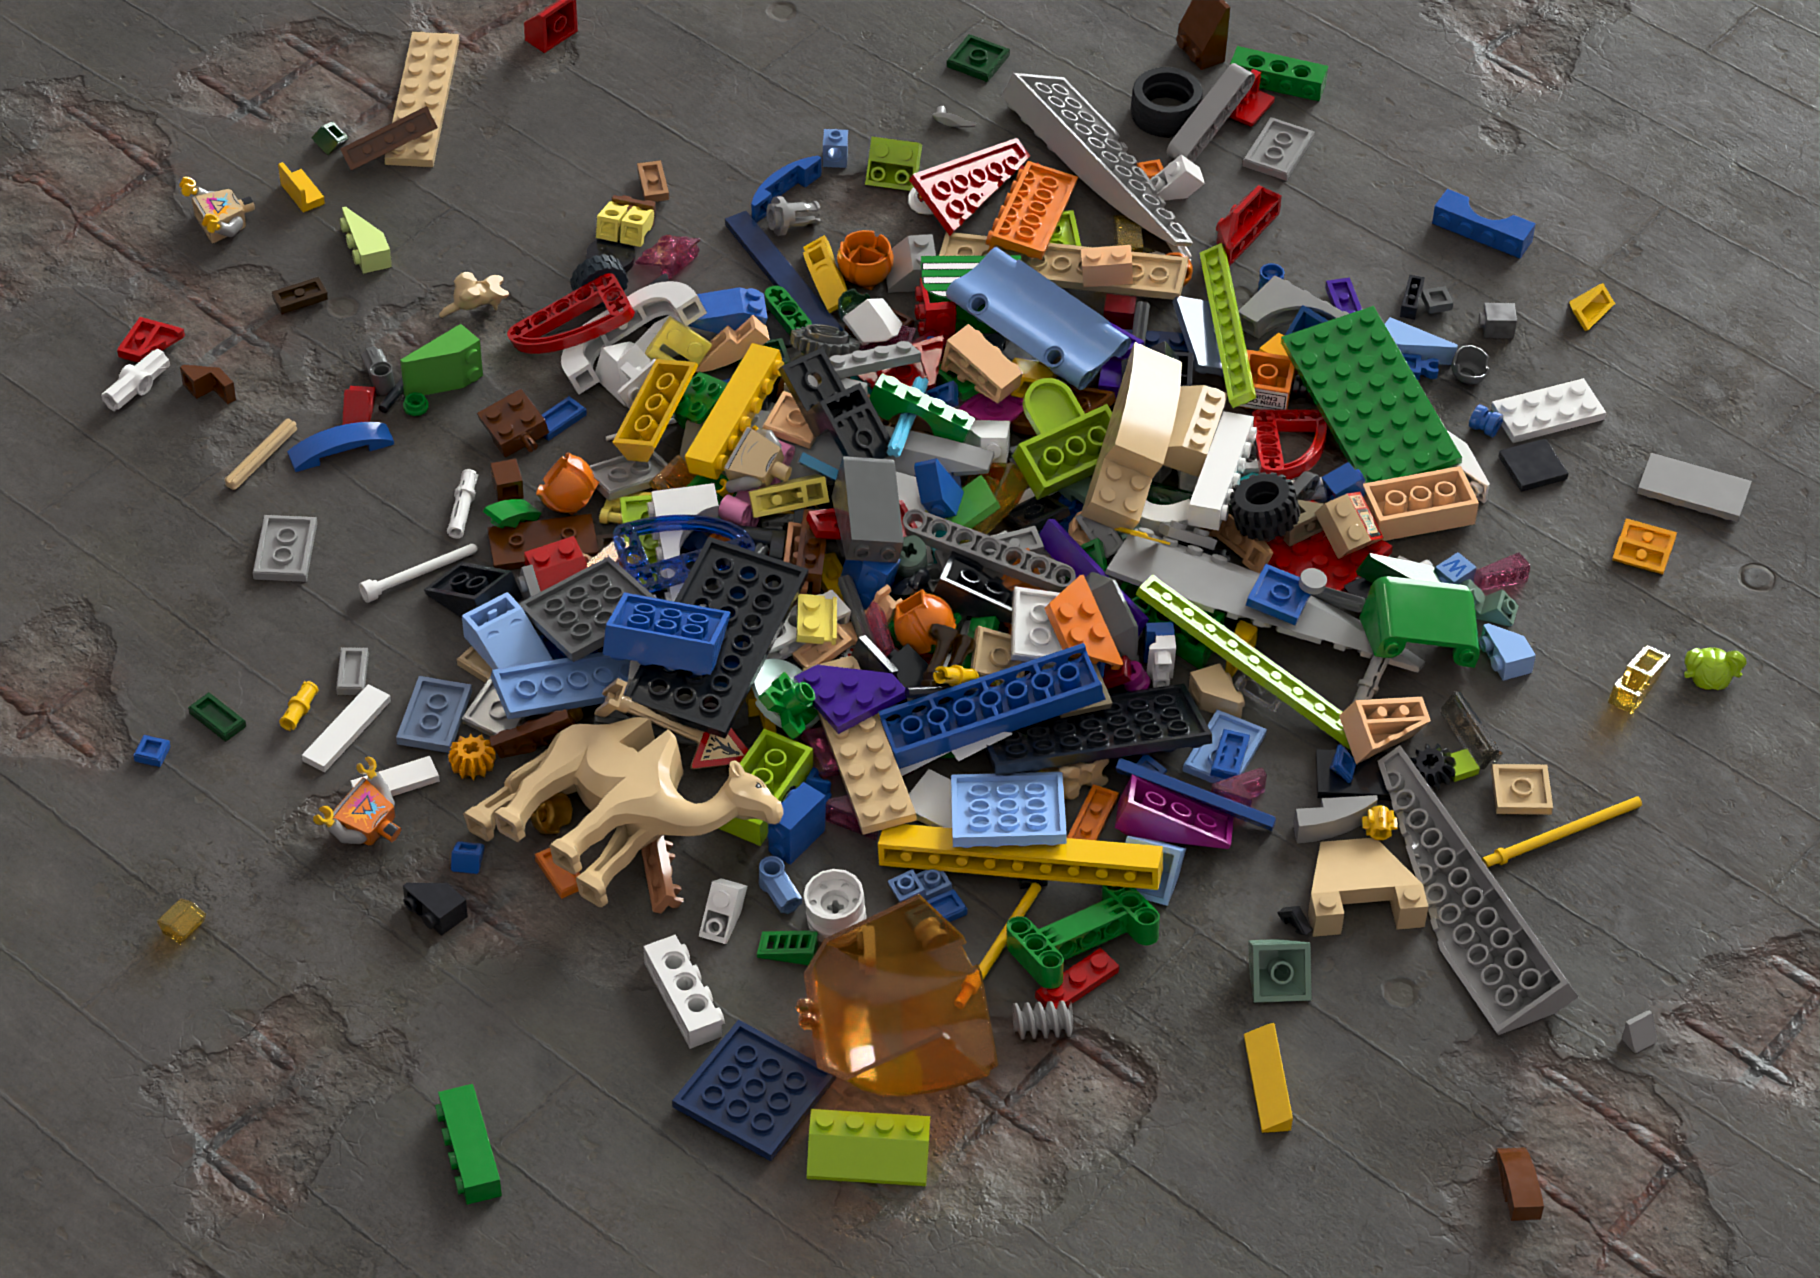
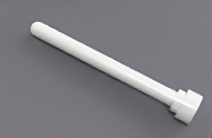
[359,544,477,603]

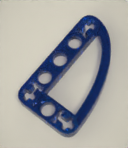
[613,514,756,593]

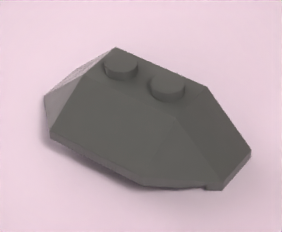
[1085,572,1139,662]

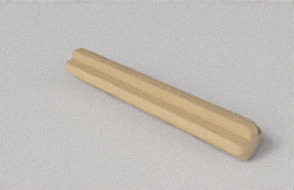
[225,418,297,490]

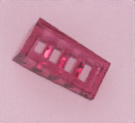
[1473,552,1530,591]

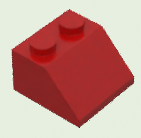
[524,0,578,53]

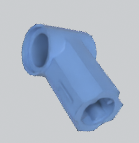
[758,856,802,914]

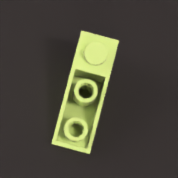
[339,207,392,274]

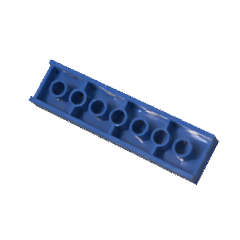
[878,643,1106,769]

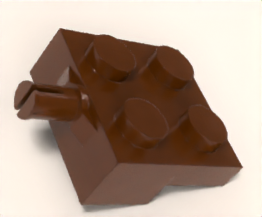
[477,389,549,458]

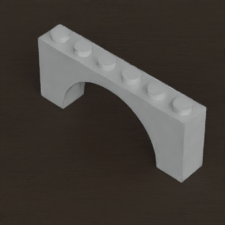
[1239,275,1394,340]

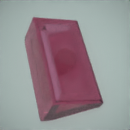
[866,601,895,657]

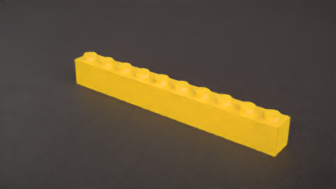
[878,824,1163,890]

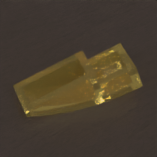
[1113,215,1143,253]
[1608,645,1670,714]

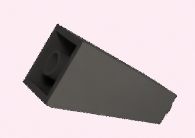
[831,456,904,563]

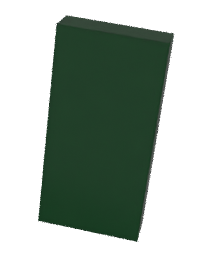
[188,692,246,742]

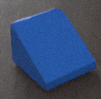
[451,842,484,874]

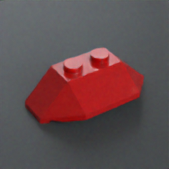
[1216,185,1282,267]

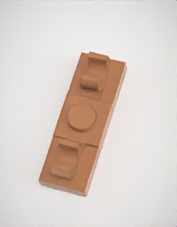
[641,836,684,914]

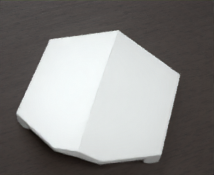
[843,298,902,345]

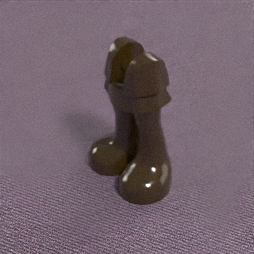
[920,624,976,704]

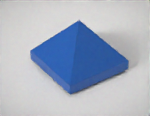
[1330,745,1356,783]

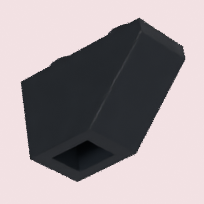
[403,883,468,936]

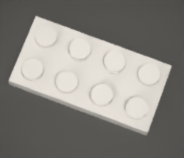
[1491,378,1606,443]

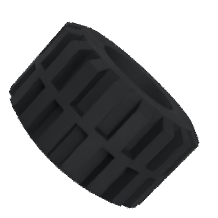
[1230,472,1300,541]

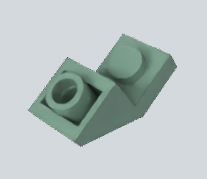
[1461,579,1518,626]

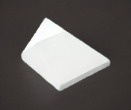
[595,341,651,407]

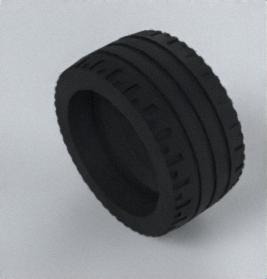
[1131,67,1203,138]

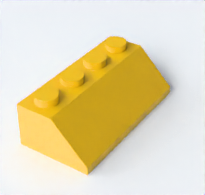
[613,359,698,462]

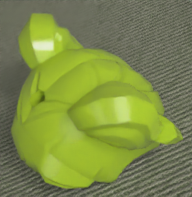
[1684,647,1747,690]

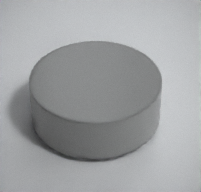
[1299,568,1327,595]

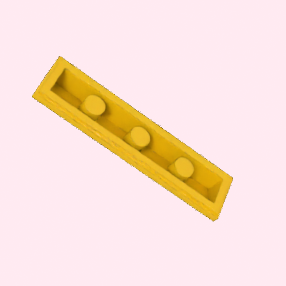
[1244,1023,1293,1133]

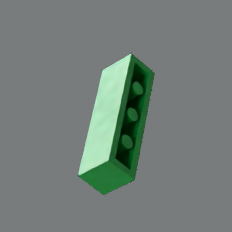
[435,1084,502,1205]

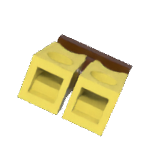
[596,195,656,247]

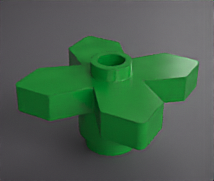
[758,672,818,739]

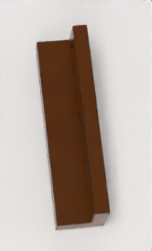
[340,106,438,171]
[796,509,827,595]

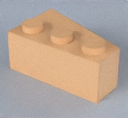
[941,324,1023,403]
[1339,697,1431,764]

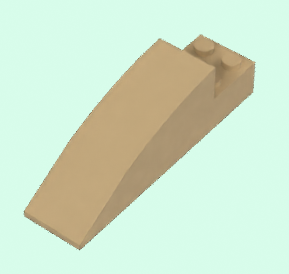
[1081,343,1182,535]

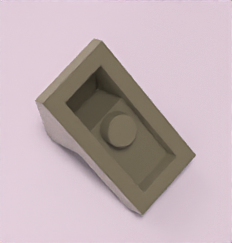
[1283,500,1324,547]

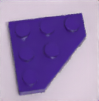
[794,664,906,734]

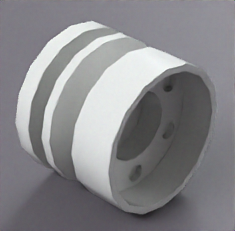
[804,869,867,946]

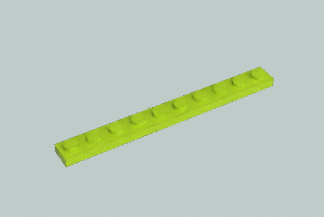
[1199,243,1256,408]
[1135,575,1351,750]

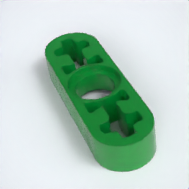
[765,286,812,337]

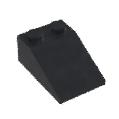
[424,562,523,618]

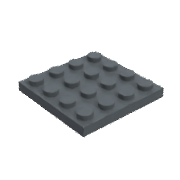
[519,556,656,662]

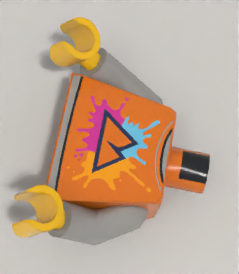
[313,757,401,845]

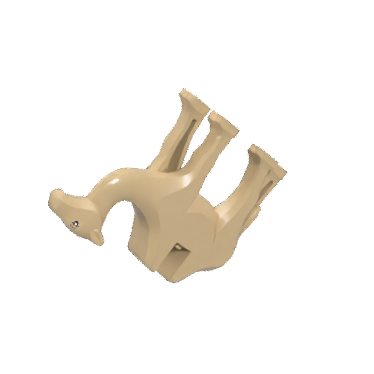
[463,717,784,907]

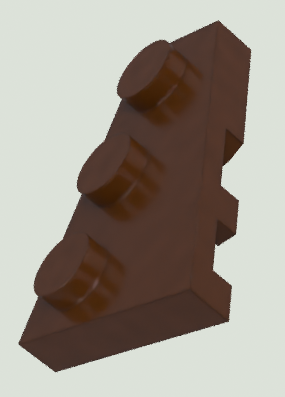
[489,709,577,758]

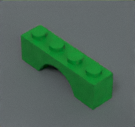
[869,374,975,443]

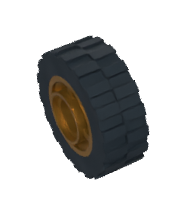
[570,254,629,309]

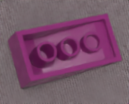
[1115,774,1234,849]

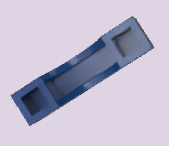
[1432,189,1536,258]

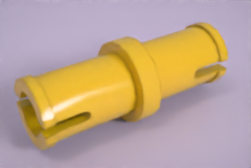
[933,665,979,687]
[279,681,319,731]

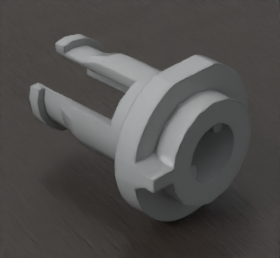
[766,196,820,236]

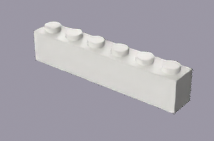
[1188,411,1257,531]

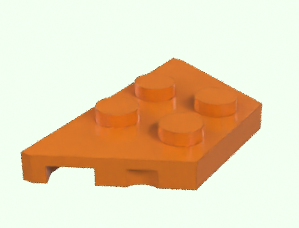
[1044,574,1124,670]

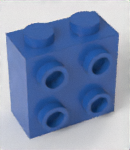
[768,782,825,865]

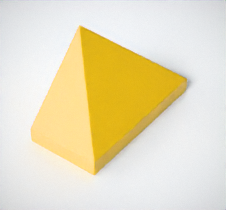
[1569,283,1615,331]

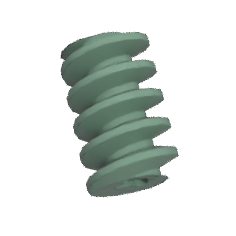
[897,535,927,578]

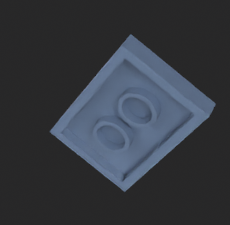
[396,676,472,753]

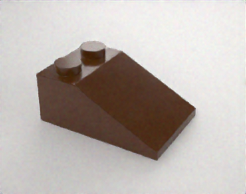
[1176,0,1231,70]

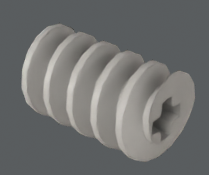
[1012,1001,1073,1040]

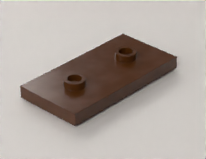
[487,514,599,570]

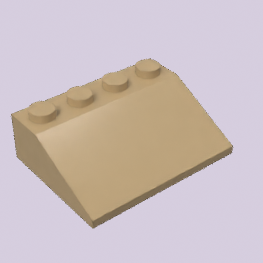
[1163,385,1228,477]

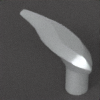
[932,106,976,128]

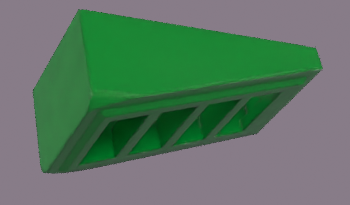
[757,931,818,966]

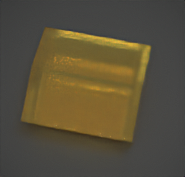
[157,898,206,944]

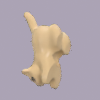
[439,272,509,318]
[1036,759,1109,800]

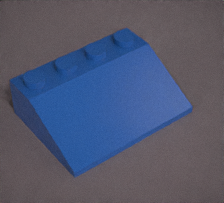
[603,593,730,675]

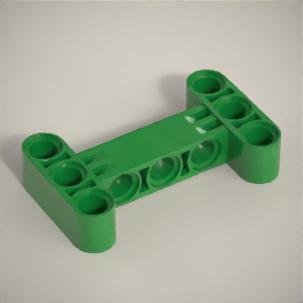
[1006,885,1159,989]

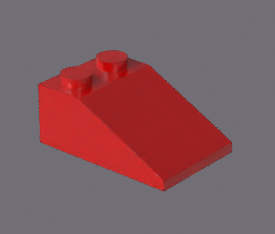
[524,536,588,592]

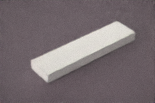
[302,684,391,773]

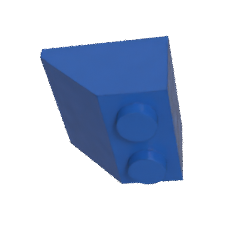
[841,558,901,610]

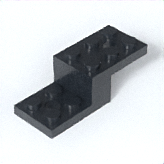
[778,347,891,459]

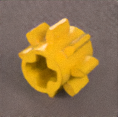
[1362,806,1398,840]

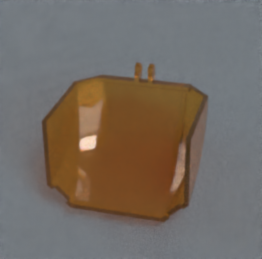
[796,894,998,1097]

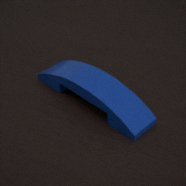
[751,156,821,223]
[287,422,394,472]

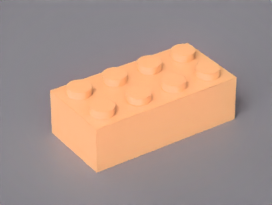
[1363,466,1479,541]

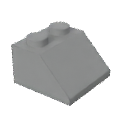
[886,234,936,293]

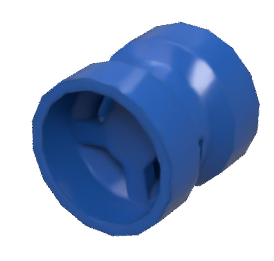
[1258,263,1285,291]
[1469,404,1503,438]

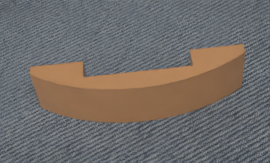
[1200,513,1273,573]

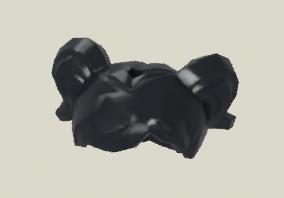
[889,567,932,601]

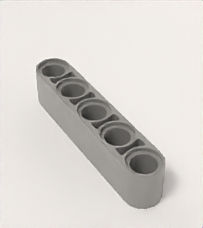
[1167,63,1255,163]

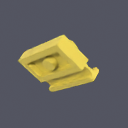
[796,594,837,645]

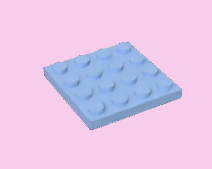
[951,772,1067,848]

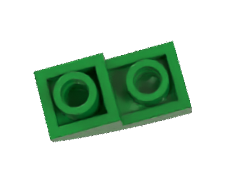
[483,499,541,528]

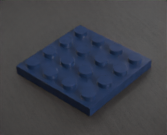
[672,1020,836,1161]

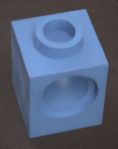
[823,129,848,168]

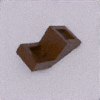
[180,364,236,404]

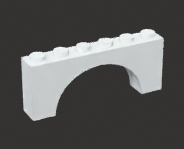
[647,483,719,607]

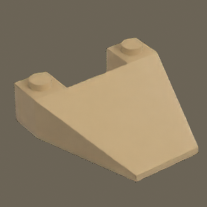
[1308,838,1429,937]

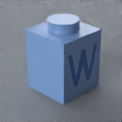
[1435,552,1477,585]

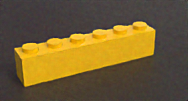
[685,343,784,480]

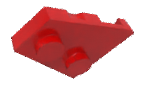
[117,317,185,363]

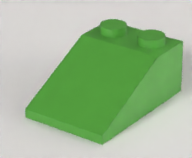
[400,324,483,397]

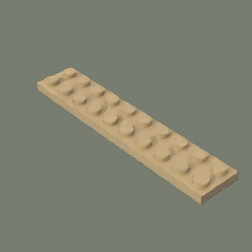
[939,232,1188,300]

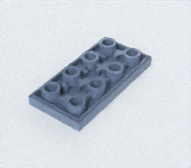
[1172,296,1224,377]

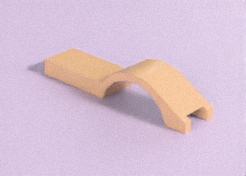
[792,584,903,668]

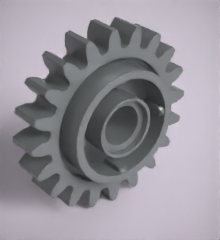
[790,324,860,358]

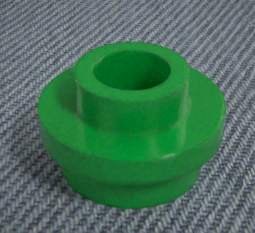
[403,392,429,416]

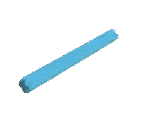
[887,376,928,458]

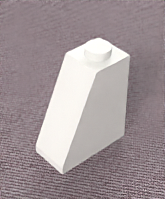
[965,420,1010,463]

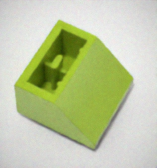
[865,137,922,191]

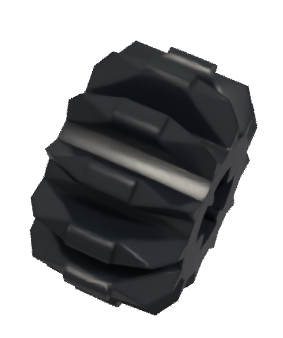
[1410,743,1456,790]

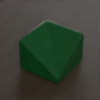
[312,122,349,154]

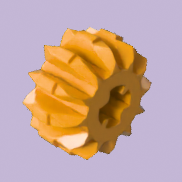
[448,733,496,781]

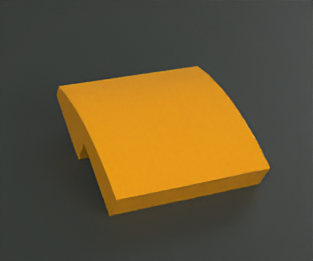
[1612,518,1677,575]

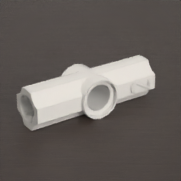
[101,349,170,411]

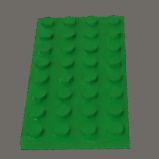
[1281,306,1462,484]

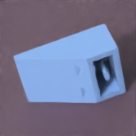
[462,592,552,670]

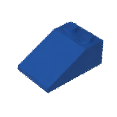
[688,287,768,334]

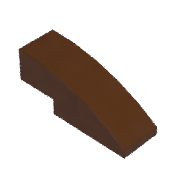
[1496,1148,1544,1221]

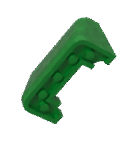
[1359,576,1480,668]

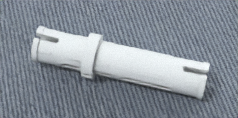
[447,469,478,539]

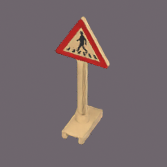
[594,678,749,769]

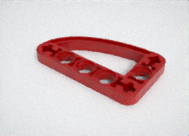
[507,273,635,354]
[1252,409,1327,479]

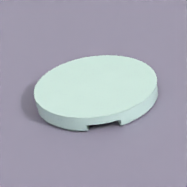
[752,658,819,731]

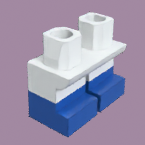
[1143,622,1176,688]

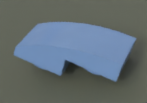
[888,869,952,904]

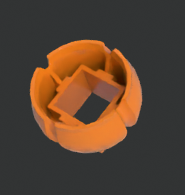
[837,230,894,290]
[536,452,599,516]
[894,589,956,655]

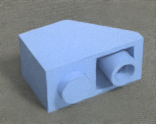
[1479,623,1536,681]

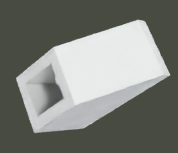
[1150,155,1205,201]
[699,878,747,944]

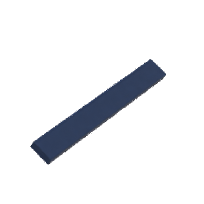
[725,211,844,332]

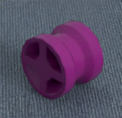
[1123,661,1150,692]

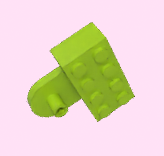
[1012,378,1112,500]

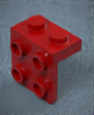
[915,278,956,340]

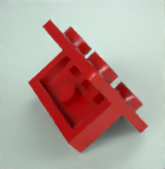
[1229,69,1275,126]

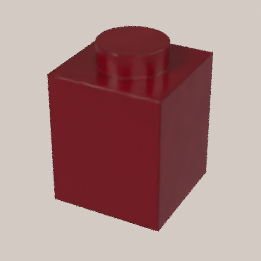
[1104,293,1136,330]

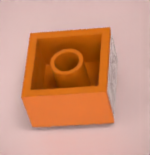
[1239,350,1295,410]

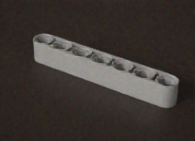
[903,509,1076,593]

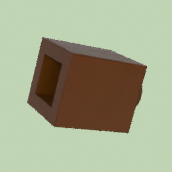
[490,459,524,502]

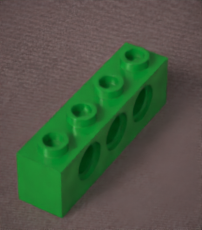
[1230,46,1328,101]

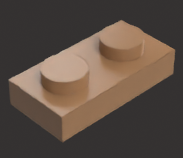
[637,161,669,202]

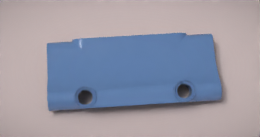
[946,247,1131,390]

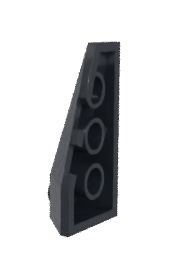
[933,551,1013,623]

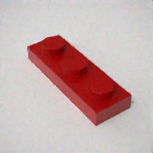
[1035,948,1119,1009]

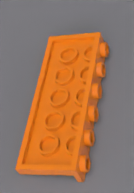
[985,161,1078,260]

